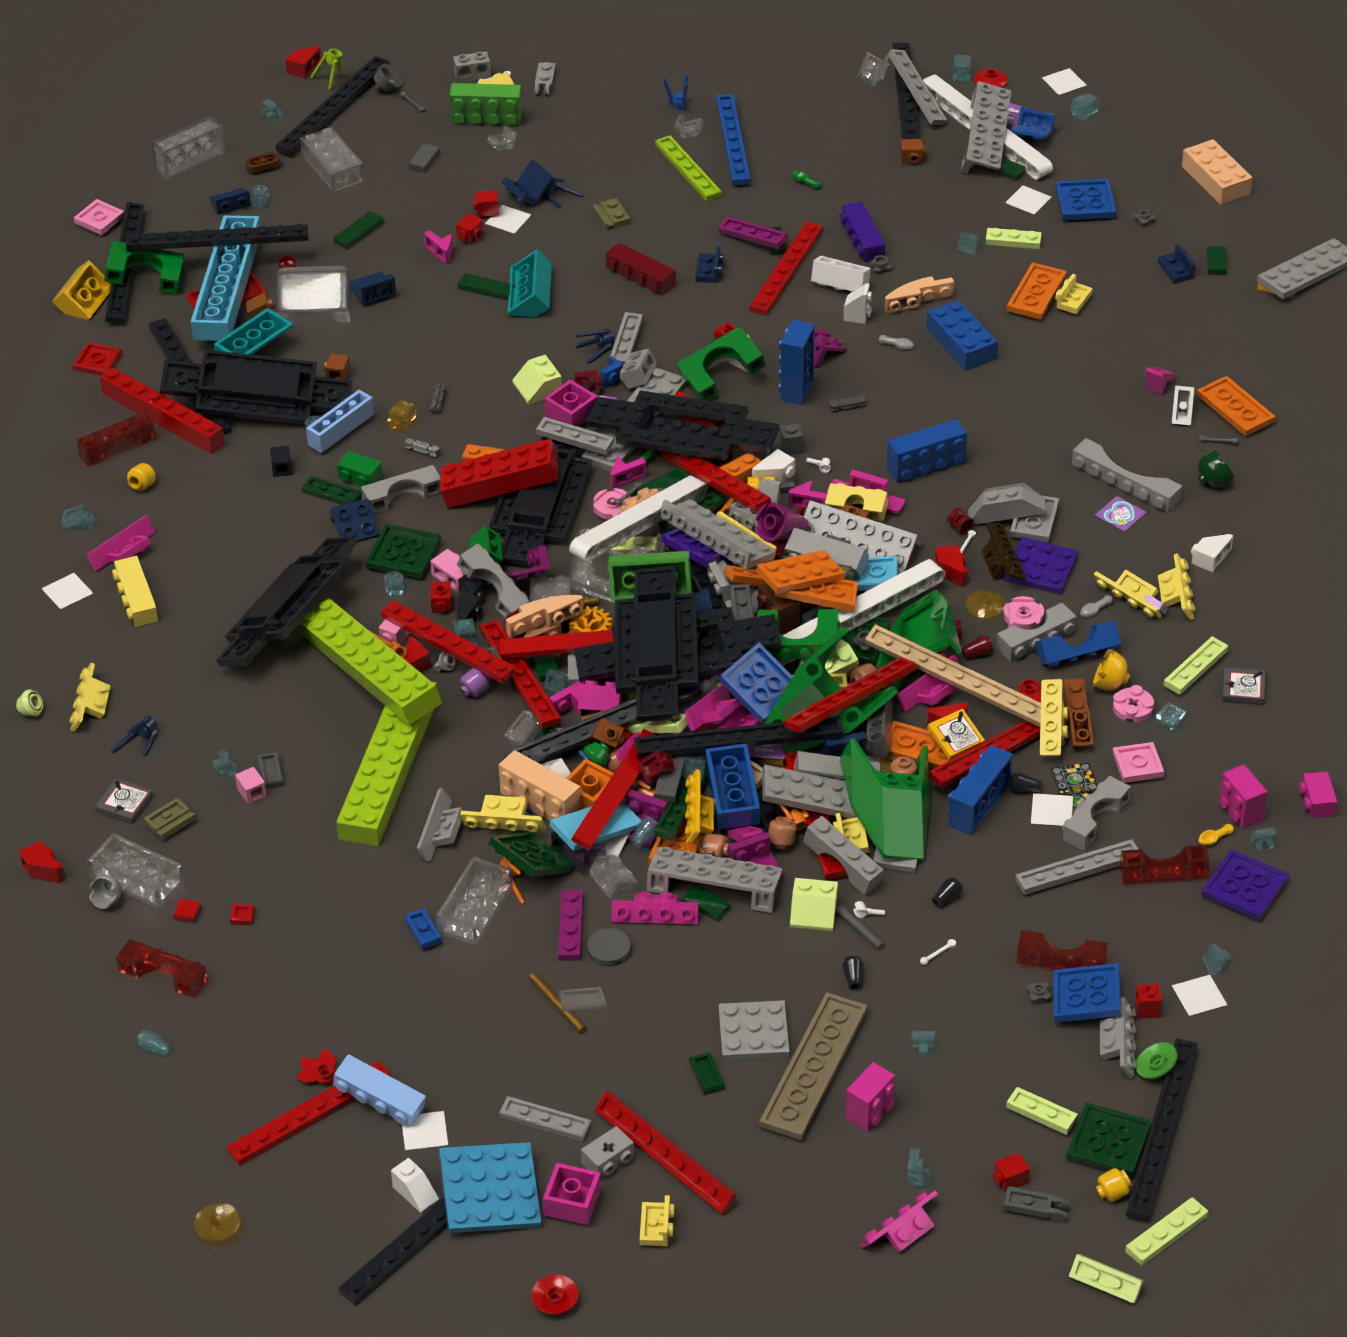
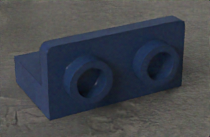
[210,188,251,215]
[1158,244,1196,284]
[695,247,724,283]

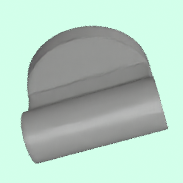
[433,652,456,672]

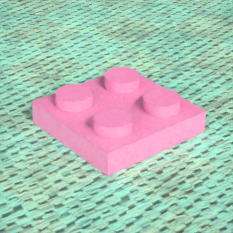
[74,199,124,235]
[1112,742,1164,783]

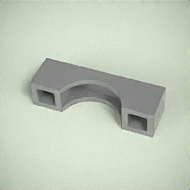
[361,465,441,514]
[456,543,529,619]
[996,603,1077,662]
[1062,776,1131,851]
[803,816,883,895]

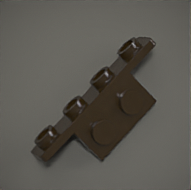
[982,522,1026,581]

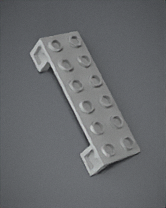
[960,81,1011,174]
[804,500,923,571]
[647,847,782,913]

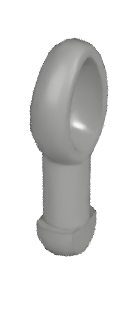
[879,335,914,350]
[1080,595,1113,618]

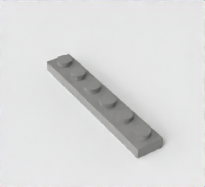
[888,49,948,126]
[1015,839,1141,895]

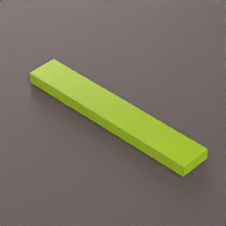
[655,135,722,202]

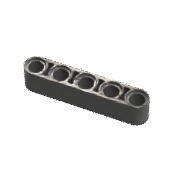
[867,685,893,757]

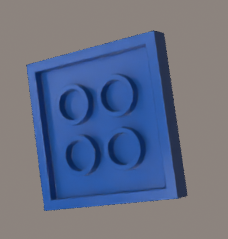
[1055,179,1116,220]
[718,642,792,723]
[1053,963,1121,1023]

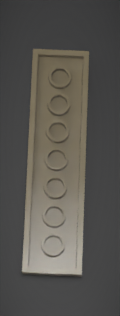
[759,992,867,1140]

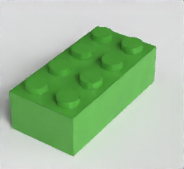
[450,83,522,125]
[608,551,692,601]

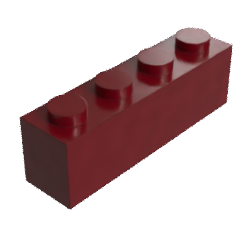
[606,242,676,296]

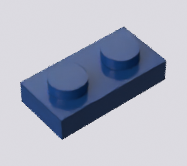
[404,908,442,950]

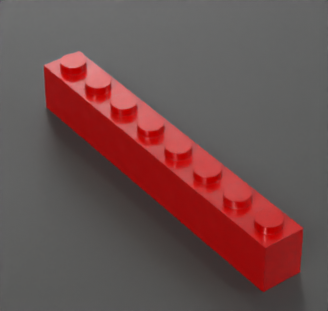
[99,367,224,454]

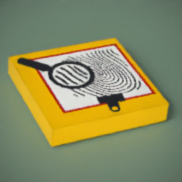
[927,709,985,760]

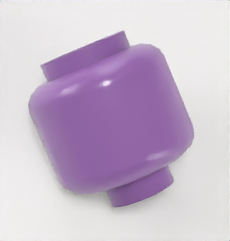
[460,668,490,698]

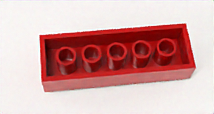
[440,439,558,508]

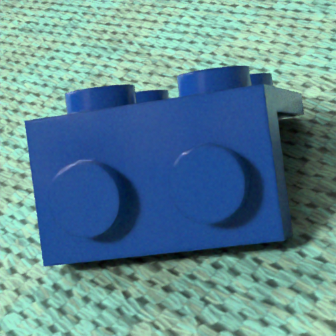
[1011,107,1056,141]

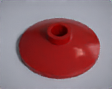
[974,68,1008,88]
[531,1274,578,1315]

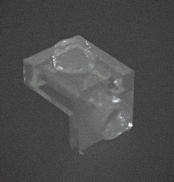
[675,115,704,139]
[487,126,518,151]

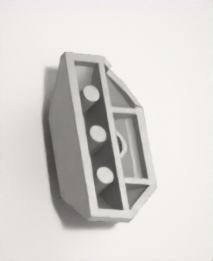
[968,483,1046,525]

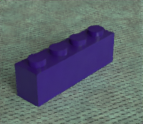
[839,201,885,263]

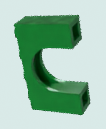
[104,240,184,295]
[677,326,766,400]
[757,609,840,659]

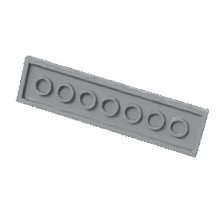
[582,367,687,472]

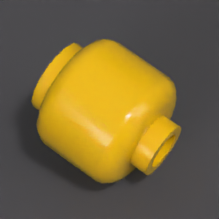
[127,463,156,491]
[1096,1168,1132,1202]

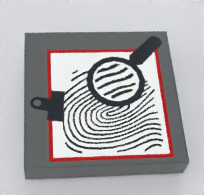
[1222,667,1265,704]
[95,778,153,823]

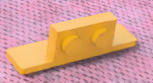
[685,769,714,844]

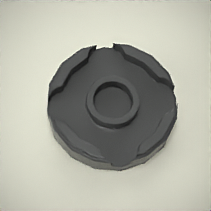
[587,928,631,966]

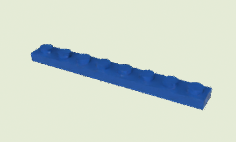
[716,94,750,186]

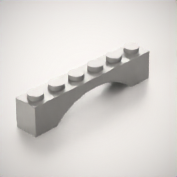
[1072,438,1182,512]

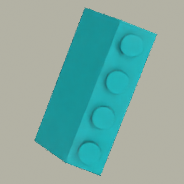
[507,249,552,317]
[214,308,294,355]

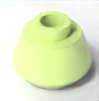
[16,689,43,716]

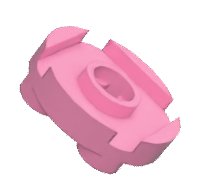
[593,488,631,520]
[1004,596,1044,630]
[1113,685,1154,722]

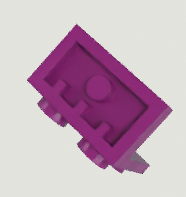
[814,329,847,367]
[506,545,550,581]
[626,789,668,847]
[728,832,784,879]

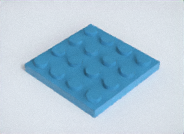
[439,1142,541,1233]

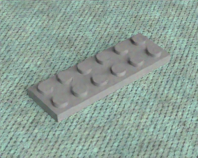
[1257,238,1347,299]
[762,765,857,819]

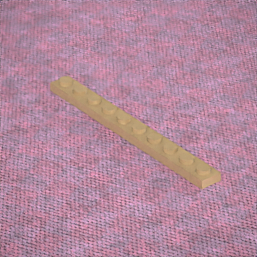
[865,624,1041,727]

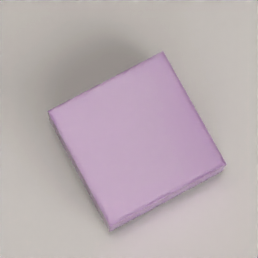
[1144,595,1169,615]

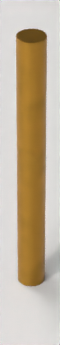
[529,973,587,1034]

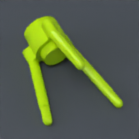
[311,49,343,90]

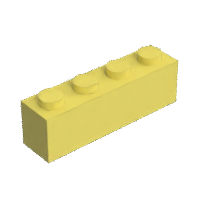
[112,556,158,627]

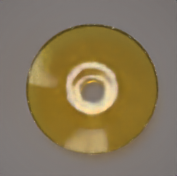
[966,590,1006,619]
[193,1202,240,1242]

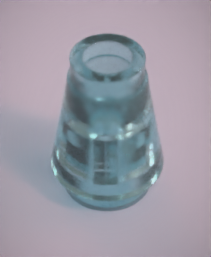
[630,817,657,848]
[137,1028,171,1057]

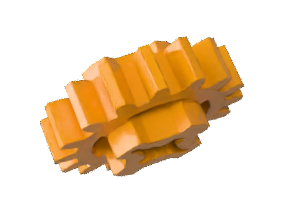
[569,606,612,632]

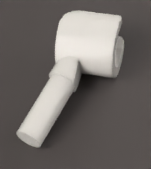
[806,458,831,473]
[853,901,885,919]

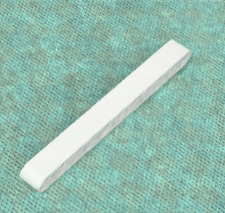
[923,74,1053,180]
[569,476,708,562]
[776,559,945,666]

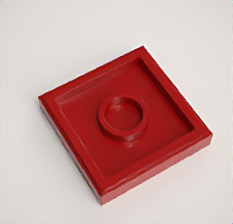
[72,342,122,376]

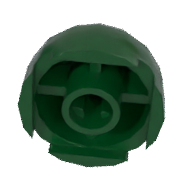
[1197,449,1234,489]

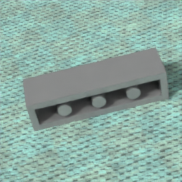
[785,528,869,577]
[794,751,880,781]

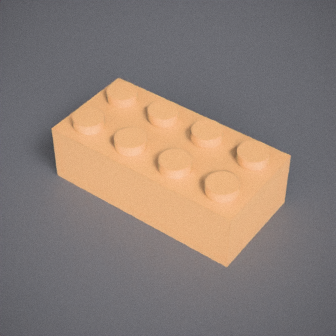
[1182,139,1253,205]
[499,750,581,821]

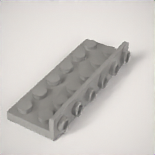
[660,500,776,569]

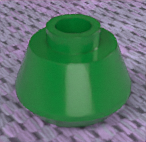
[583,742,610,768]

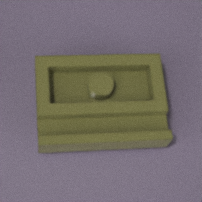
[593,198,630,230]
[143,798,196,840]

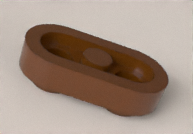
[246,152,280,173]

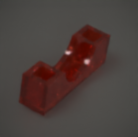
[77,412,156,467]
[1119,845,1210,884]
[1016,930,1108,970]
[116,939,207,998]

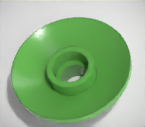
[1136,1042,1178,1079]

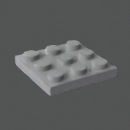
[719,1000,789,1061]

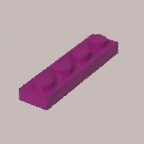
[718,216,788,249]
[558,890,583,961]

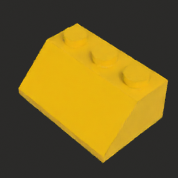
[52,260,111,320]

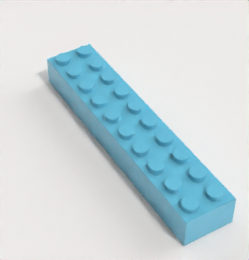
[191,215,260,341]

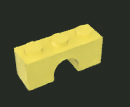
[825,483,889,522]

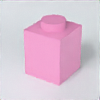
[379,619,409,644]
[235,767,267,804]

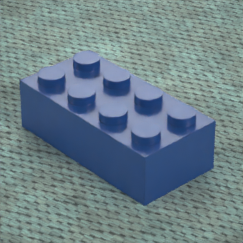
[927,300,998,371]
[778,320,815,405]
[887,419,967,483]
[705,743,760,830]
[947,745,1013,836]

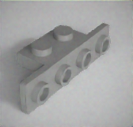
[706,560,737,607]
[417,788,463,862]
[1100,997,1136,1078]

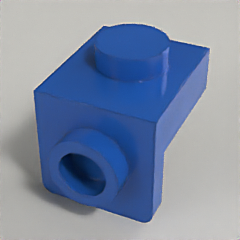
[600,356,623,388]

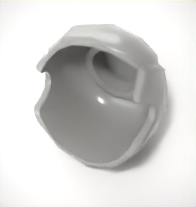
[89,874,121,910]

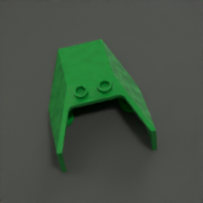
[876,589,962,690]
[763,626,898,753]
[839,738,930,861]

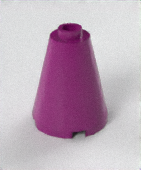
[756,502,809,542]

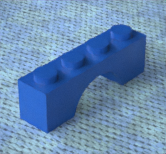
[1035,620,1122,667]

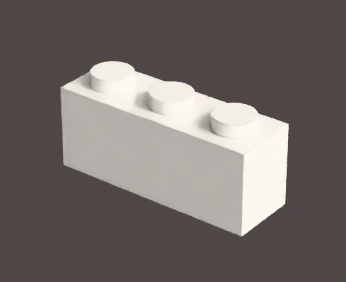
[811,256,871,293]

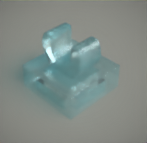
[261,97,285,121]
[957,231,980,254]
[544,668,568,694]
[1156,702,1185,731]
[212,748,238,778]
[1249,827,1276,851]
[1202,944,1231,975]
[912,1031,935,1056]

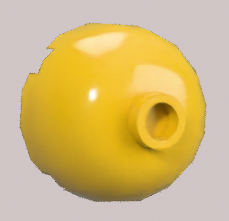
[1093,649,1130,691]

